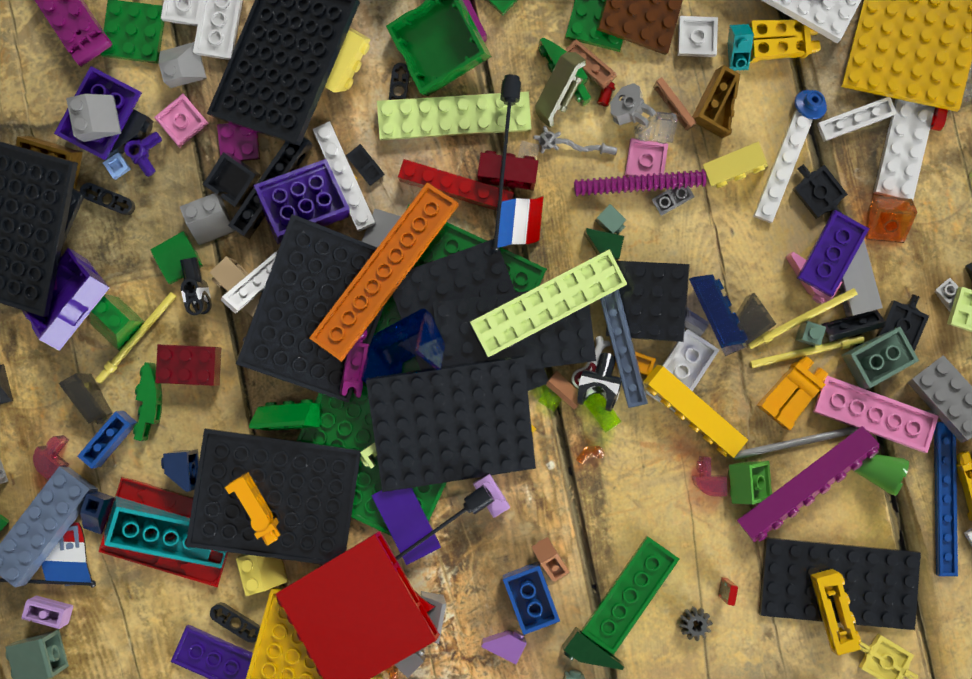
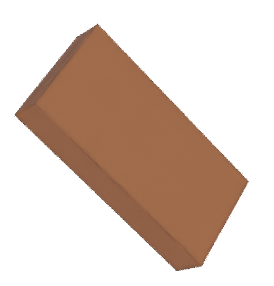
[545,371,579,410]

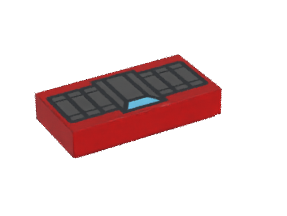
[718,577,738,606]

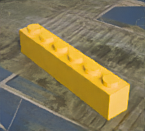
[642,365,748,458]

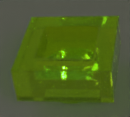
[538,386,562,412]

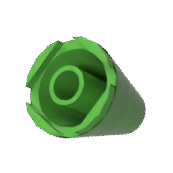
[851,454,909,496]

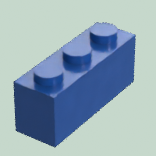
[77,411,138,469]

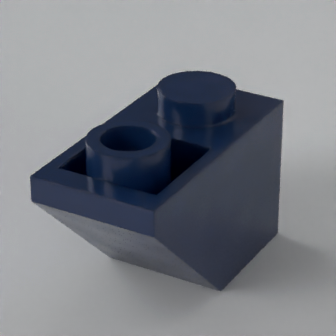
[80,491,115,534]

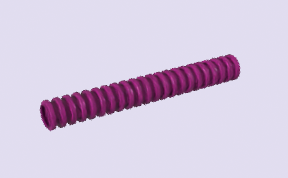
[574,169,706,197]

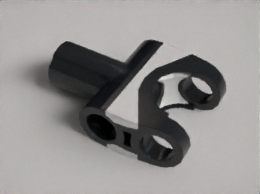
[180,257,212,315]
[577,353,622,412]

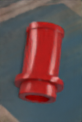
[597,82,616,107]

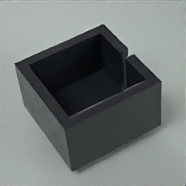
[202,152,261,207]

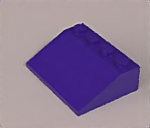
[54,66,142,161]
[254,159,350,245]

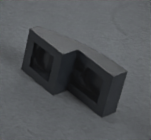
[346,144,385,186]

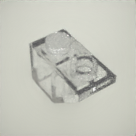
[634,112,677,144]

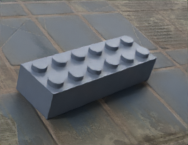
[0,466,99,587]

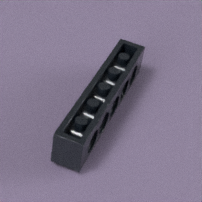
[228,137,313,239]

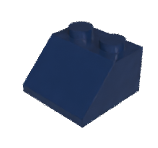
[161,449,199,492]

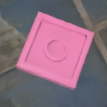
[154,94,209,147]
[625,138,668,177]

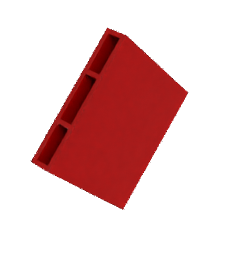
[276,531,440,679]

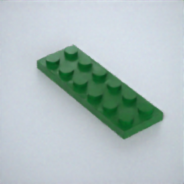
[581,536,680,655]

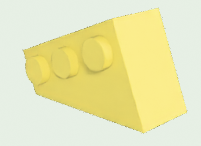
[325,28,371,92]
[703,141,768,189]

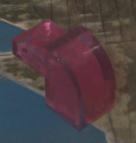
[33,435,69,480]
[692,456,727,496]

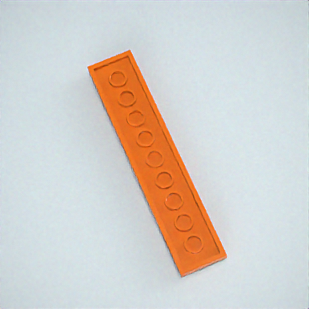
[309,183,459,362]

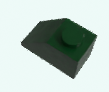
[584,228,624,261]

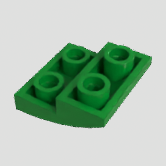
[150,231,203,285]

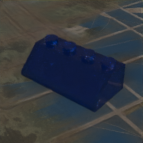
[689,274,748,356]

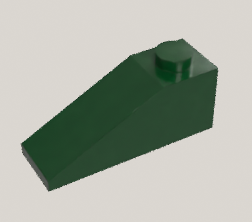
[562,627,624,670]

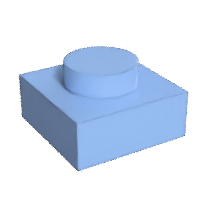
[103,152,131,180]

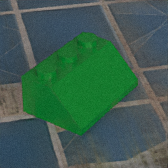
[249,399,320,431]

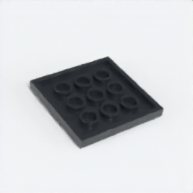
[606,261,690,342]

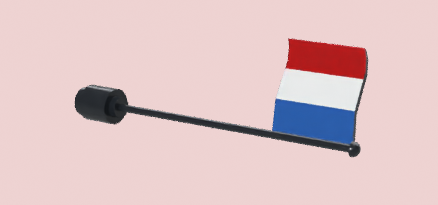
[491,74,544,252]
[0,522,96,588]

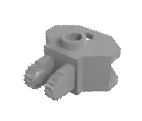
[610,83,656,126]

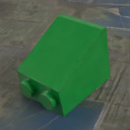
[89,294,144,351]

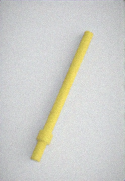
[748,288,858,349]
[95,292,177,384]
[750,335,865,368]

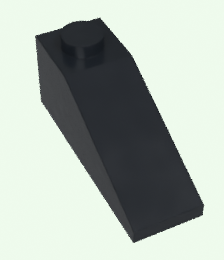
[106,109,154,160]

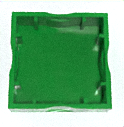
[386,0,492,96]

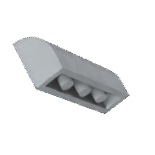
[839,240,883,317]

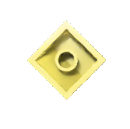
[236,554,288,596]

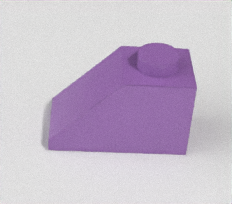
[481,630,527,664]

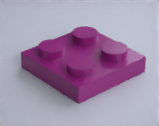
[217,123,260,161]

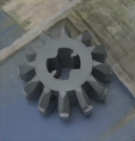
[678,606,713,641]

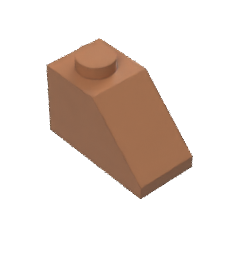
[532,537,570,582]

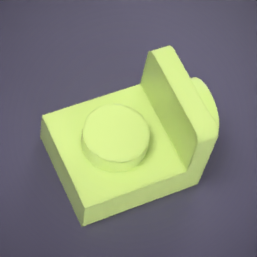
[360,443,377,469]

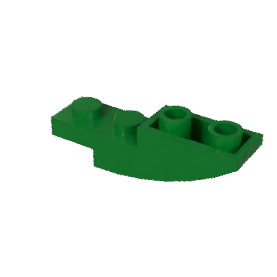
[538,38,591,106]
[133,362,162,441]

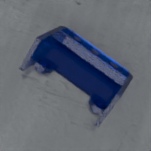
[361,308,445,383]

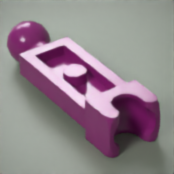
[340,329,369,398]

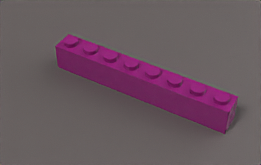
[737,426,879,542]

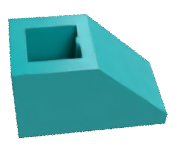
[727,24,754,71]

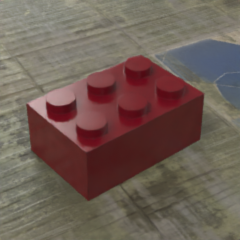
[477,150,539,191]
[155,344,222,386]

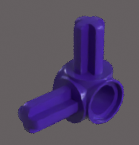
[124,132,162,177]

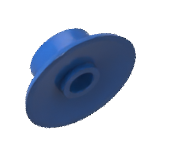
[795,90,827,119]

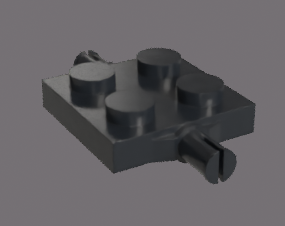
[792,164,848,219]
[876,294,929,351]

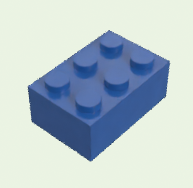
[502,562,560,635]

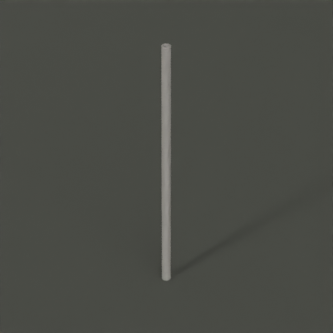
[733,410,936,460]

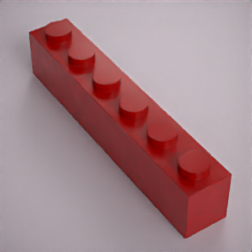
[398,159,514,211]

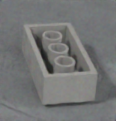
[907,355,972,443]

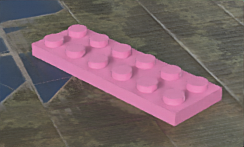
[813,376,939,453]

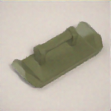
[535,52,586,128]

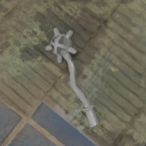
[533,126,617,155]

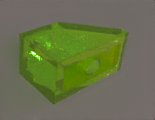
[584,394,622,433]

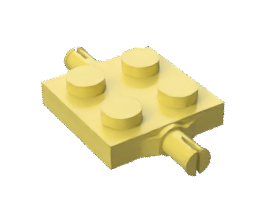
[859,634,918,679]

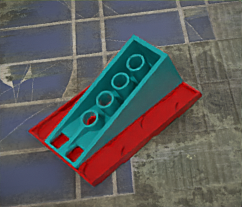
[98,476,228,588]

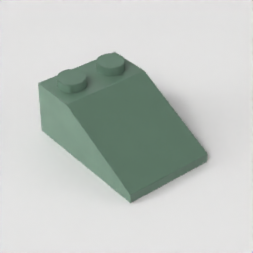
[841,327,919,389]

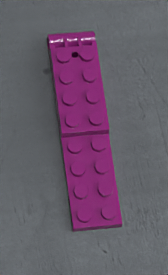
[35,0,113,67]

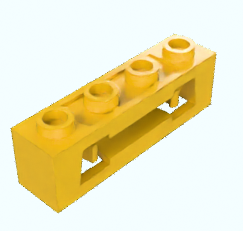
[810,569,861,656]

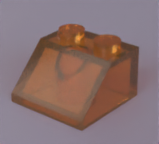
[865,195,918,243]

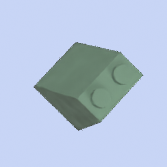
[5,629,69,679]

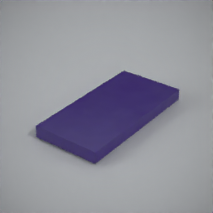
[797,210,869,297]
[371,488,441,565]
[171,625,253,679]

